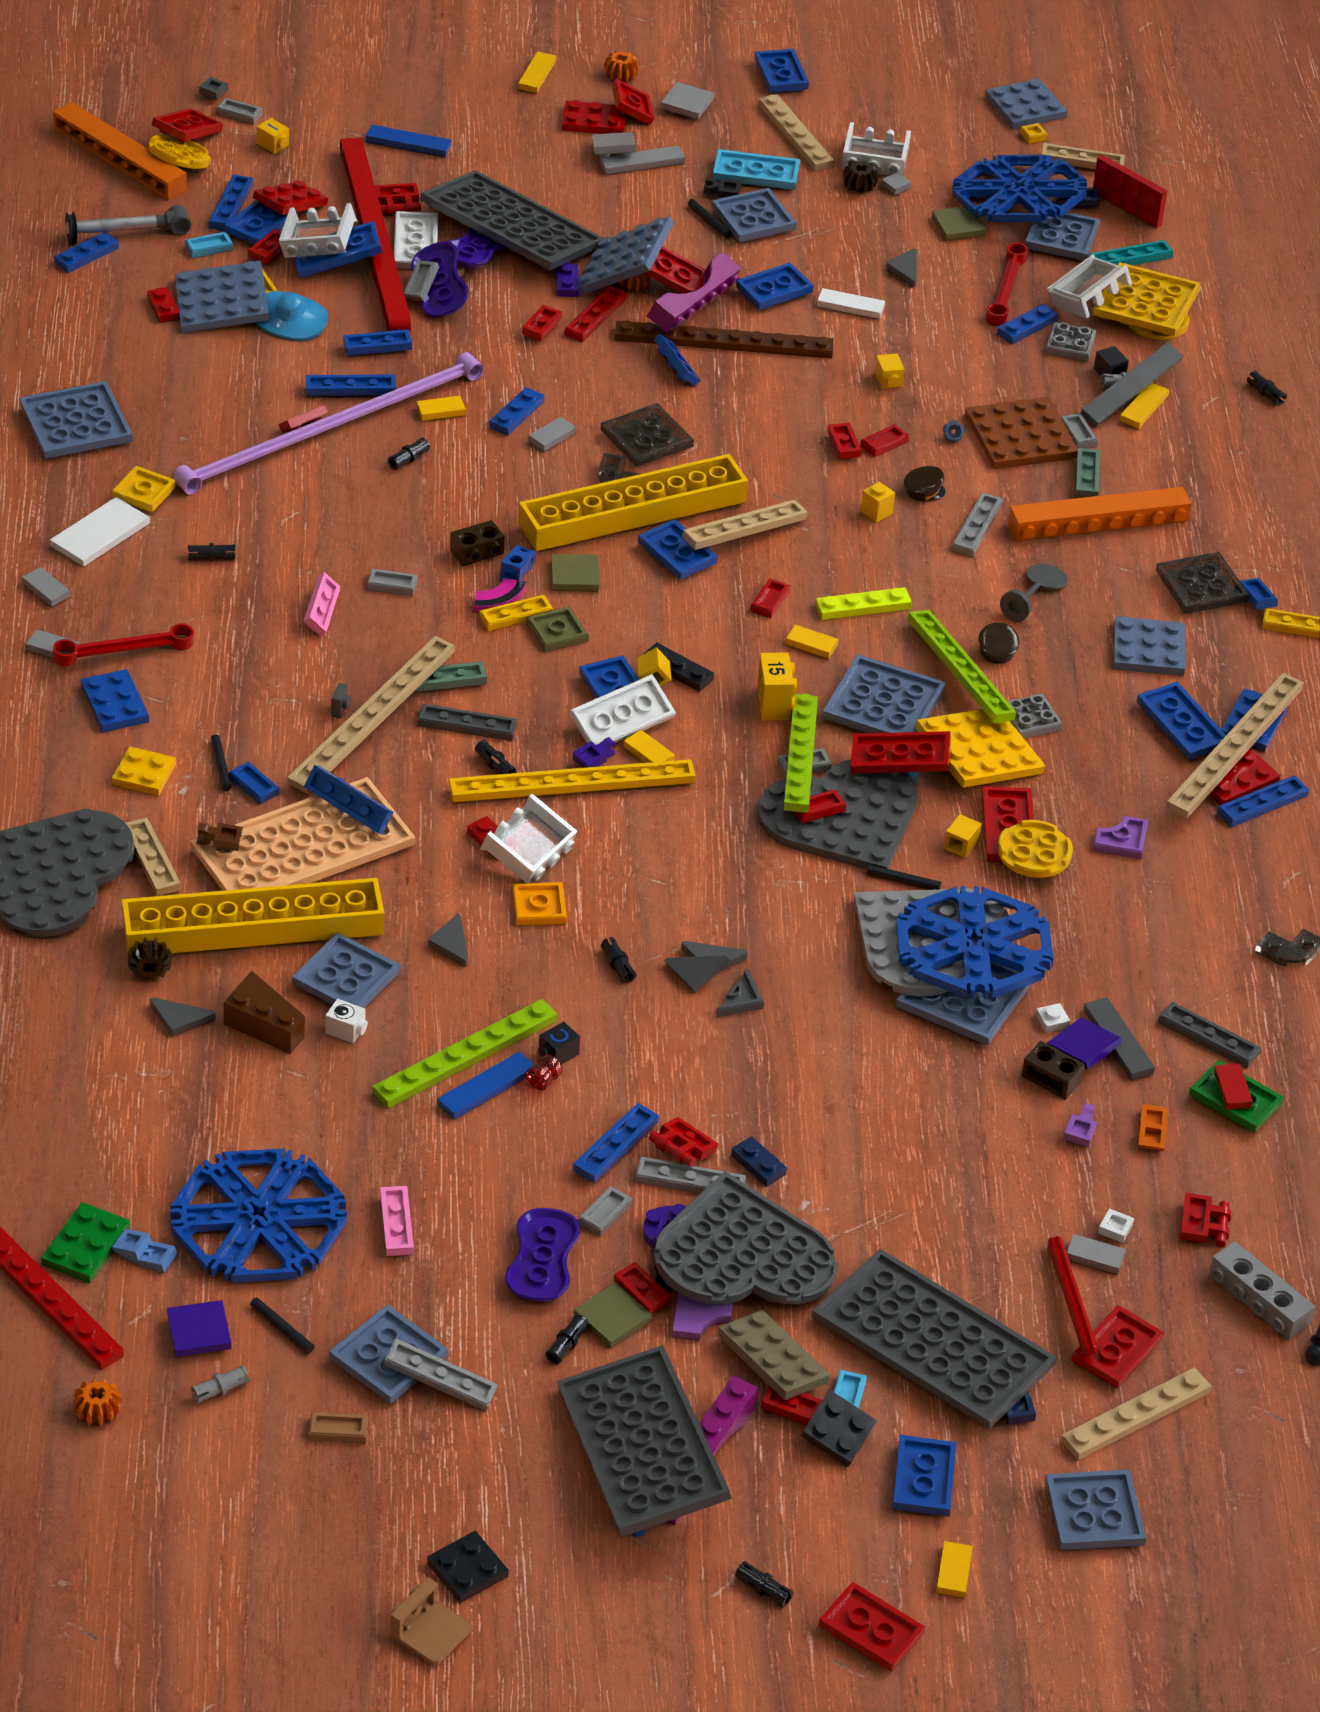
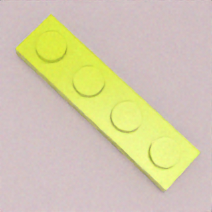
[815,587,912,620]

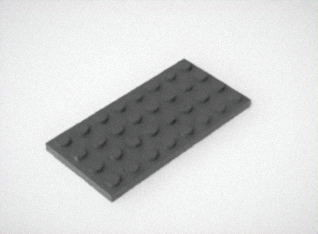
[420,170,603,270]
[812,1249,1057,1429]
[557,1345,732,1537]

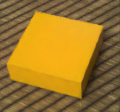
[1020,123,1048,144]

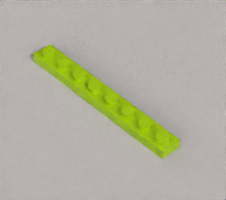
[907,610,1017,723]
[784,694,818,813]
[372,999,558,1109]

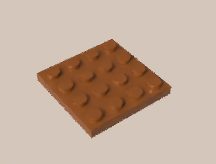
[965,397,1078,469]

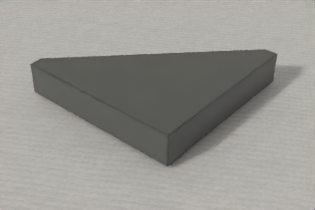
[886,248,917,287]
[428,913,468,967]
[681,941,748,971]
[664,956,730,992]
[717,969,764,1017]
[150,998,216,1036]

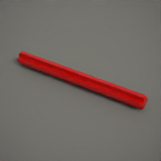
[1048,1236,1097,1356]

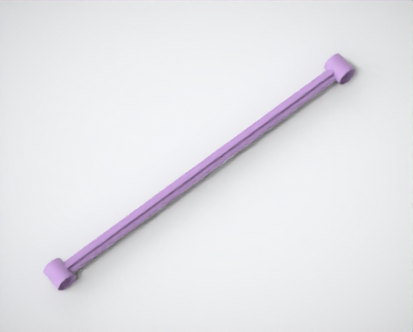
[172,352,484,495]

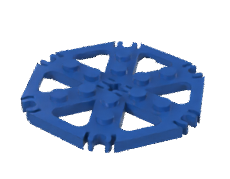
[952,155,1087,222]
[896,886,1054,999]
[170,1148,347,1283]

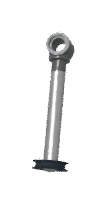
[65,205,192,244]

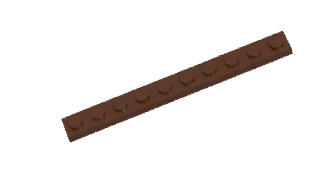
[615,320,834,358]

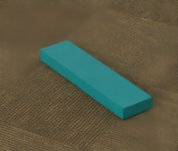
[1088,240,1174,265]

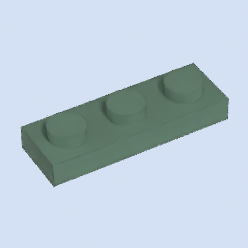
[1075,448,1100,498]
[416,661,487,692]

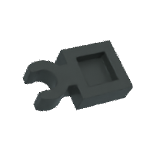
[703,179,741,198]

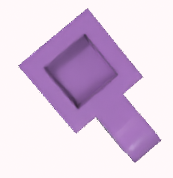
[1063,1103,1097,1147]

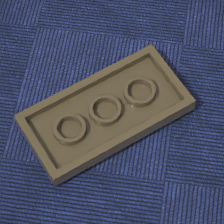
[717,1310,830,1400]

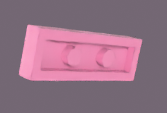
[304,572,340,636]
[380,1186,414,1256]

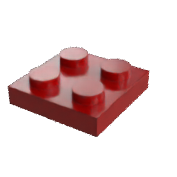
[611,79,654,125]

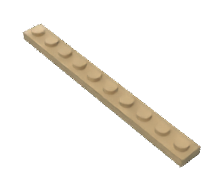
[287,636,455,794]
[1166,673,1304,818]

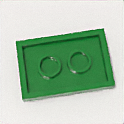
[1189,1059,1284,1133]
[41,1202,130,1284]

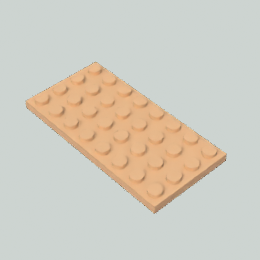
[190,777,416,891]

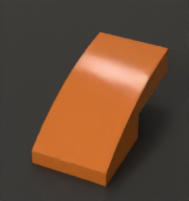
[1138,1104,1168,1151]

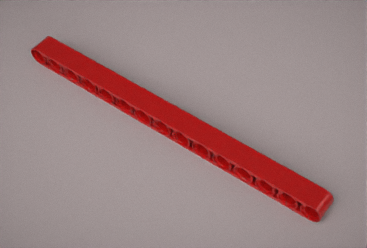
[340,137,411,333]

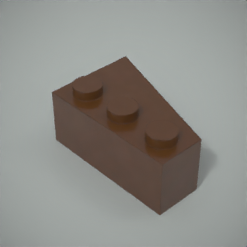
[224,971,305,1054]

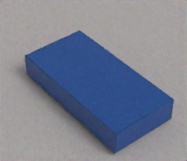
[1237,578,1278,610]
[229,761,279,804]

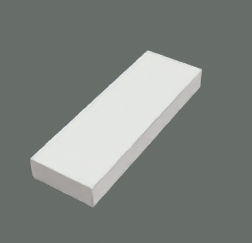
[817,288,885,319]

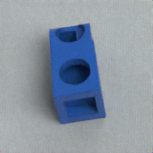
[499,545,536,582]

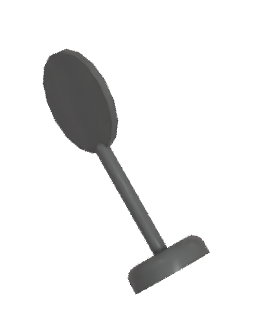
[1000,564,1067,622]

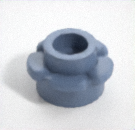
[943,420,965,442]

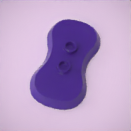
[448,227,509,269]
[411,241,469,318]
[505,1208,580,1302]

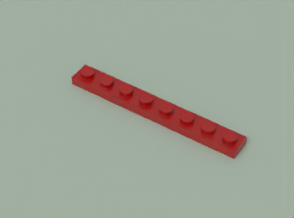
[0,1227,124,1370]

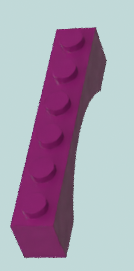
[647,252,742,333]
[667,1376,758,1525]

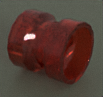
[526,1054,563,1091]

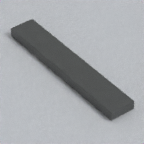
[1080,342,1183,427]

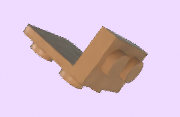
[390,1577,472,1665]

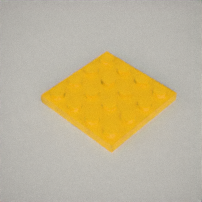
[1092,262,1201,336]
[915,709,1046,788]

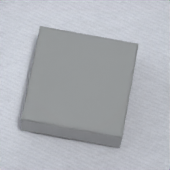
[881,172,911,195]

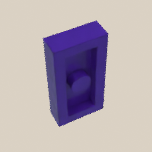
[556,263,579,297]

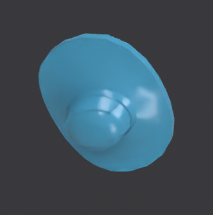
[254,291,328,341]

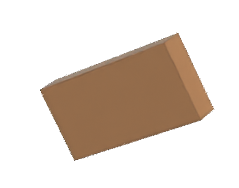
[309,1412,368,1443]

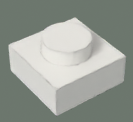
[1035,1003,1070,1033]
[1098,1208,1134,1243]

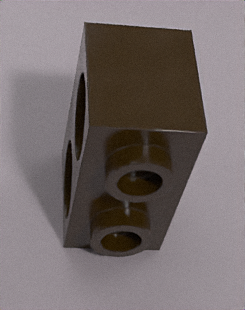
[450,520,505,566]
[1021,1041,1085,1100]

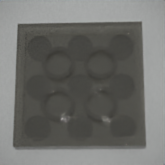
[600,403,694,467]
[1156,552,1249,614]

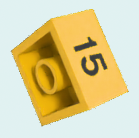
[757,652,797,721]

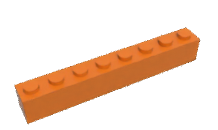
[53,102,187,200]
[1008,487,1192,541]

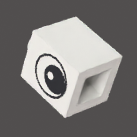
[325,999,368,1044]

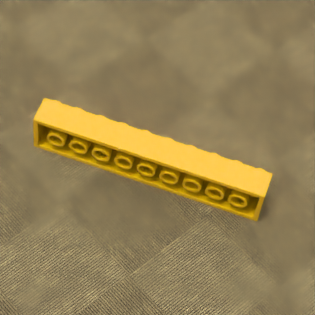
[518,454,748,551]
[122,878,384,957]

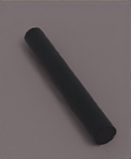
[688,199,732,238]
[210,734,232,791]
[867,864,942,890]
[250,1297,315,1354]

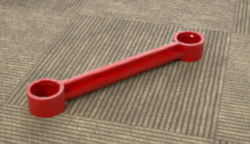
[986,242,1028,326]
[53,623,194,666]

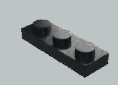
[643,642,714,692]

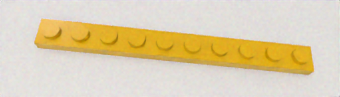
[449,759,696,802]

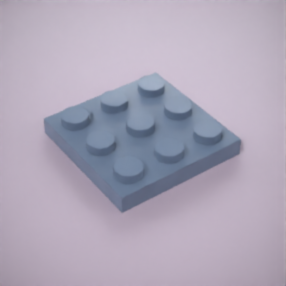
[985,79,1067,129]
[712,188,797,242]
[1025,212,1100,261]
[1113,616,1185,676]
[292,932,401,1008]
[329,1304,449,1404]
[1045,1469,1146,1550]

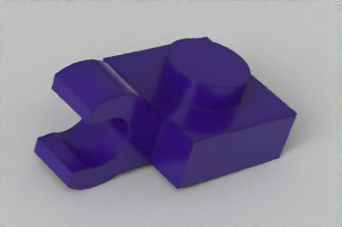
[572,737,616,768]

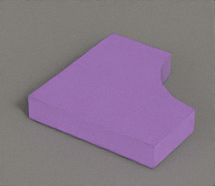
[1093,816,1148,859]
[672,1293,733,1340]

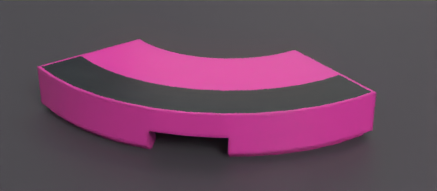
[473,578,526,613]

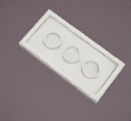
[394,211,438,269]
[50,497,150,567]
[569,675,676,745]

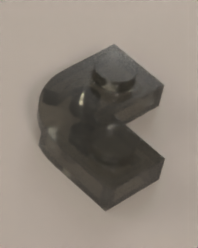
[599,453,641,483]
[1255,929,1320,967]

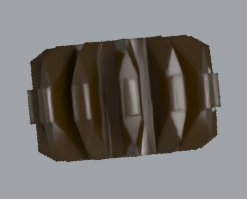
[843,160,878,193]
[128,937,172,981]

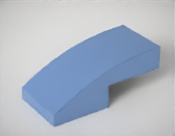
[112,1228,177,1273]

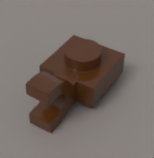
[197,823,243,851]

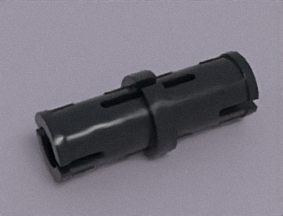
[1247,371,1287,406]
[388,437,430,470]
[188,543,235,561]
[475,740,516,774]
[601,937,637,983]
[545,1314,589,1364]
[735,1561,793,1607]

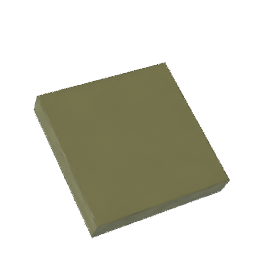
[932,206,986,241]
[551,554,599,591]
[526,606,589,652]
[574,1282,652,1348]

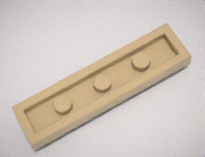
[1041,143,1125,170]
[126,818,181,896]

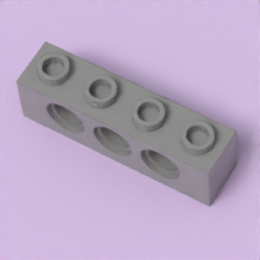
[1209,1241,1315,1340]

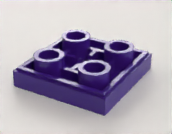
[1047,1017,1121,1070]
[167,1300,232,1357]

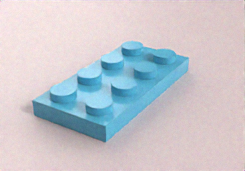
[713,149,800,190]

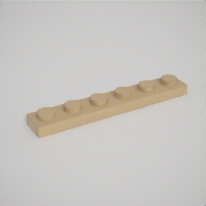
[759,94,834,171]
[682,500,808,550]
[1061,1367,1212,1461]

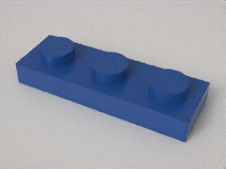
[54,232,119,273]
[997,304,1059,344]
[343,329,412,356]
[654,333,701,386]
[489,387,545,436]

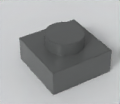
[199,77,228,100]
[331,683,351,718]

